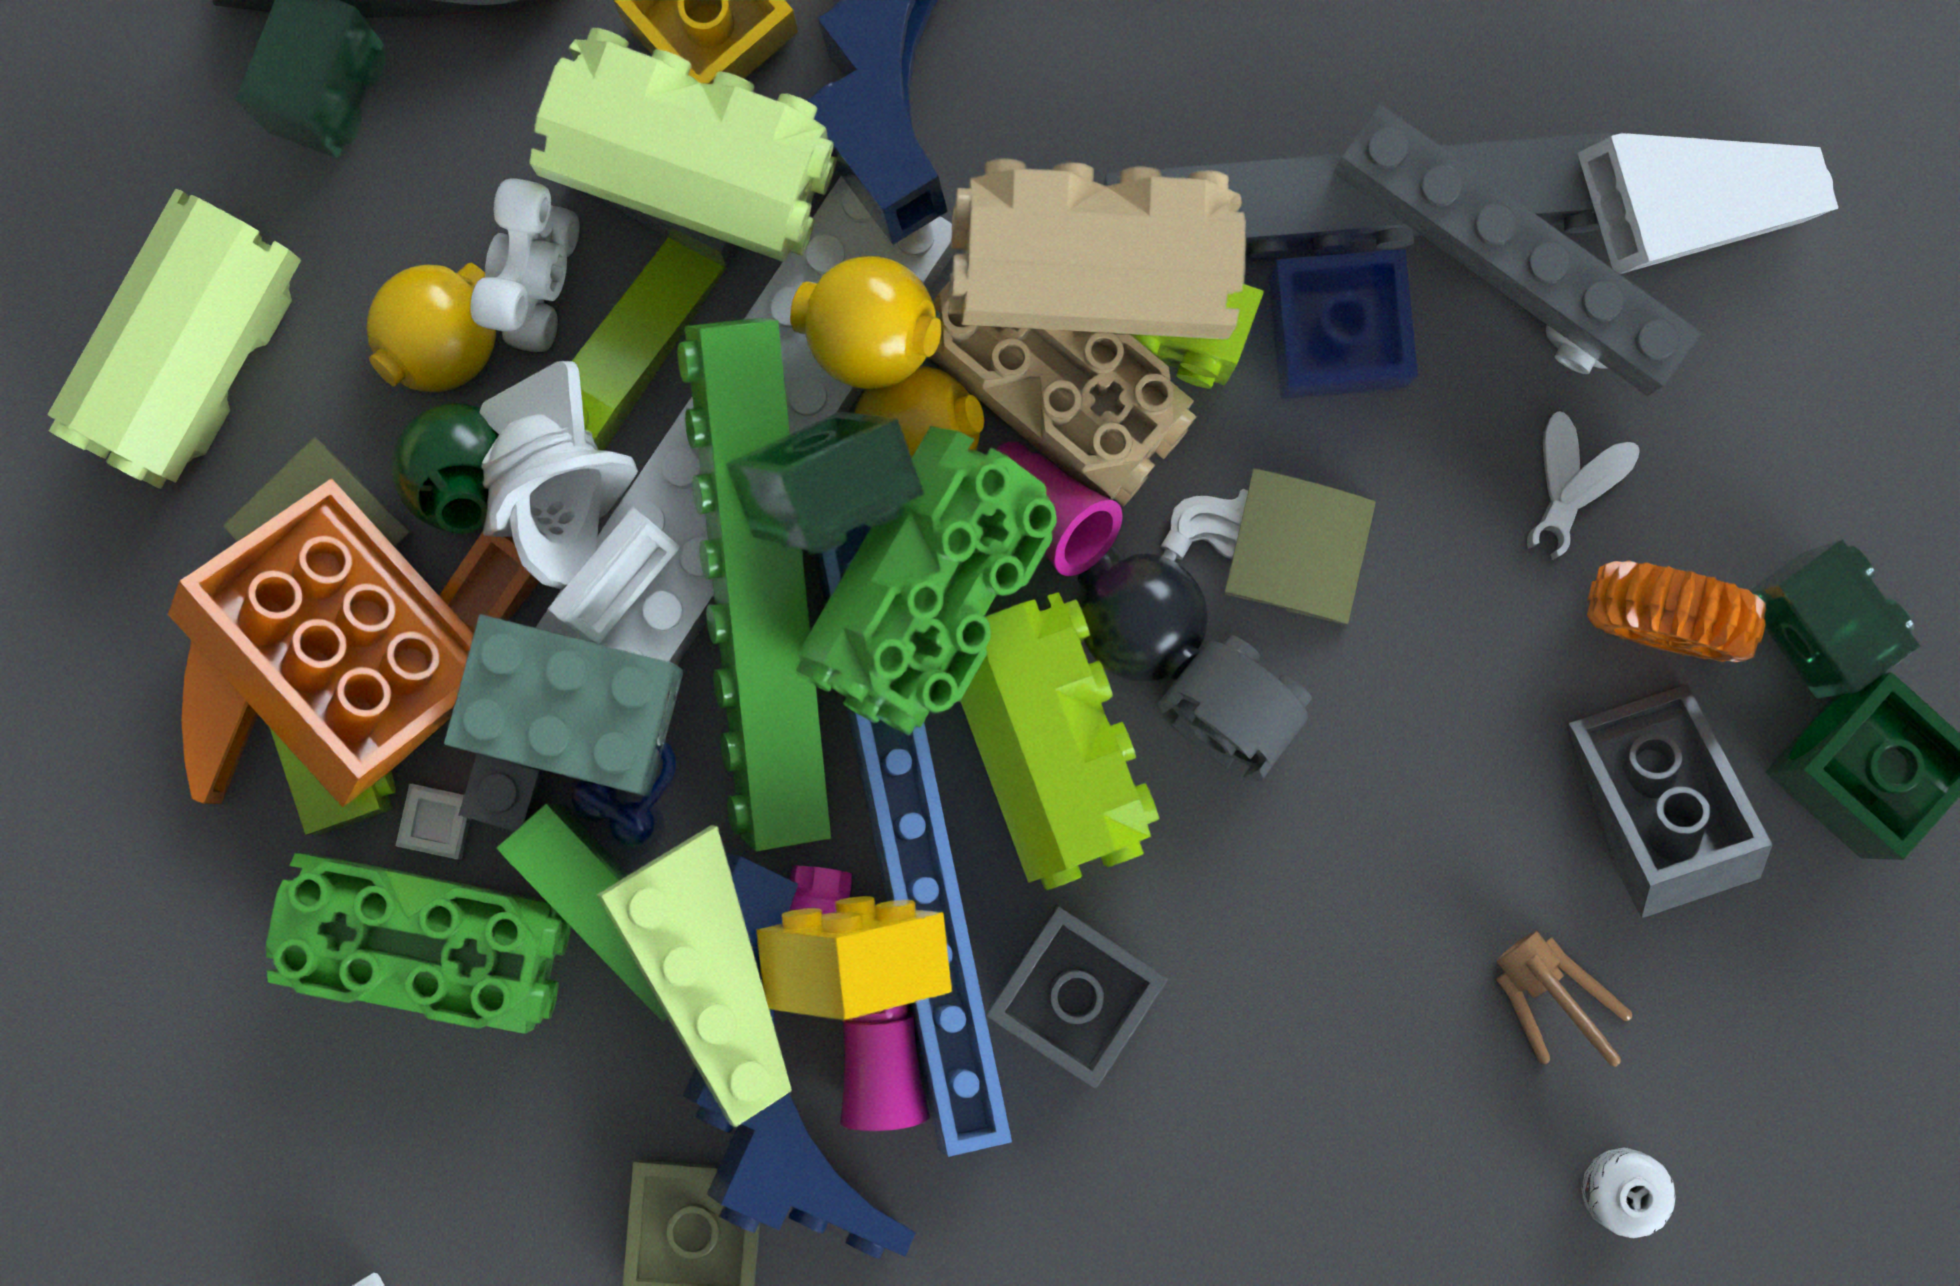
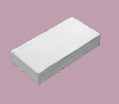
[548,507,680,644]

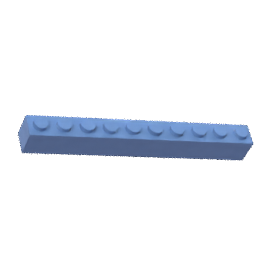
[808,501,1012,1157]

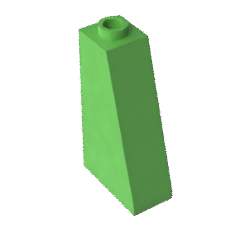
[497,804,668,1022]

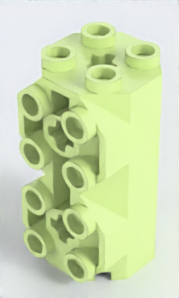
[529,28,837,262]
[47,189,301,489]

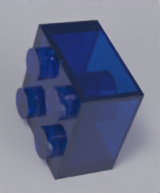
[1269,249,1418,399]

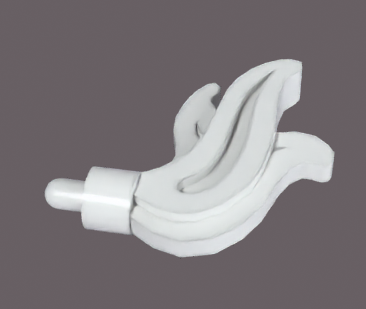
[1160,489,1248,561]

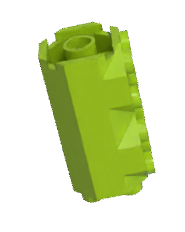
[960,592,1159,890]

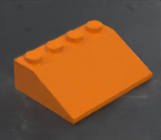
[168,478,474,807]

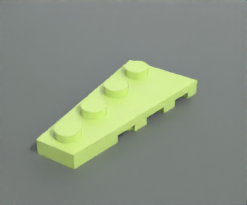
[597,825,792,1127]

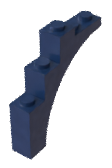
[806,0,948,245]
[682,854,916,1259]

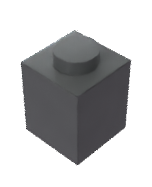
[458,753,551,832]

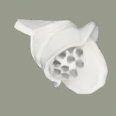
[479,361,638,590]

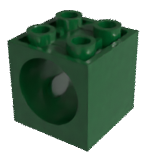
[1765,672,1960,860]

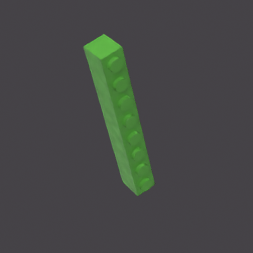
[678,318,831,851]

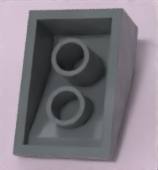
[1568,684,1772,919]

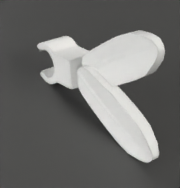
[1527,411,1640,560]

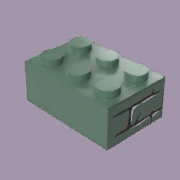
[444,614,683,797]

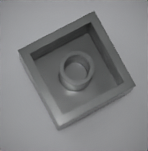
[986,904,1168,1090]

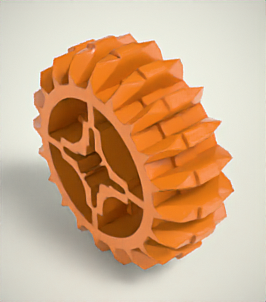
[1587,560,1766,663]

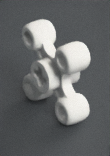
[470,178,579,352]

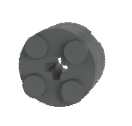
[1158,635,1312,782]

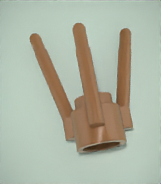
[1496,930,1633,1066]

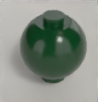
[392,403,499,534]

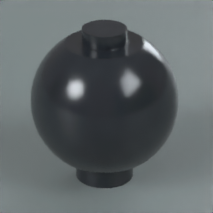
[1078,547,1208,681]

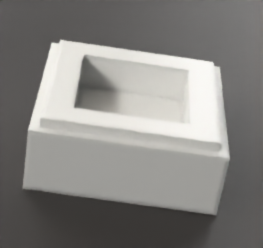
[395,784,471,859]

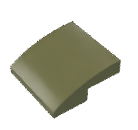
[223,436,409,547]
[1225,468,1376,625]

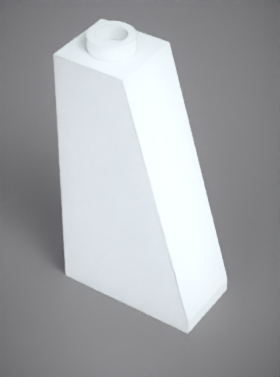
[1577,133,1838,274]

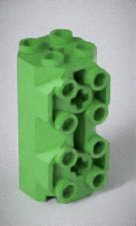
[795,426,1057,735]
[266,852,571,1034]

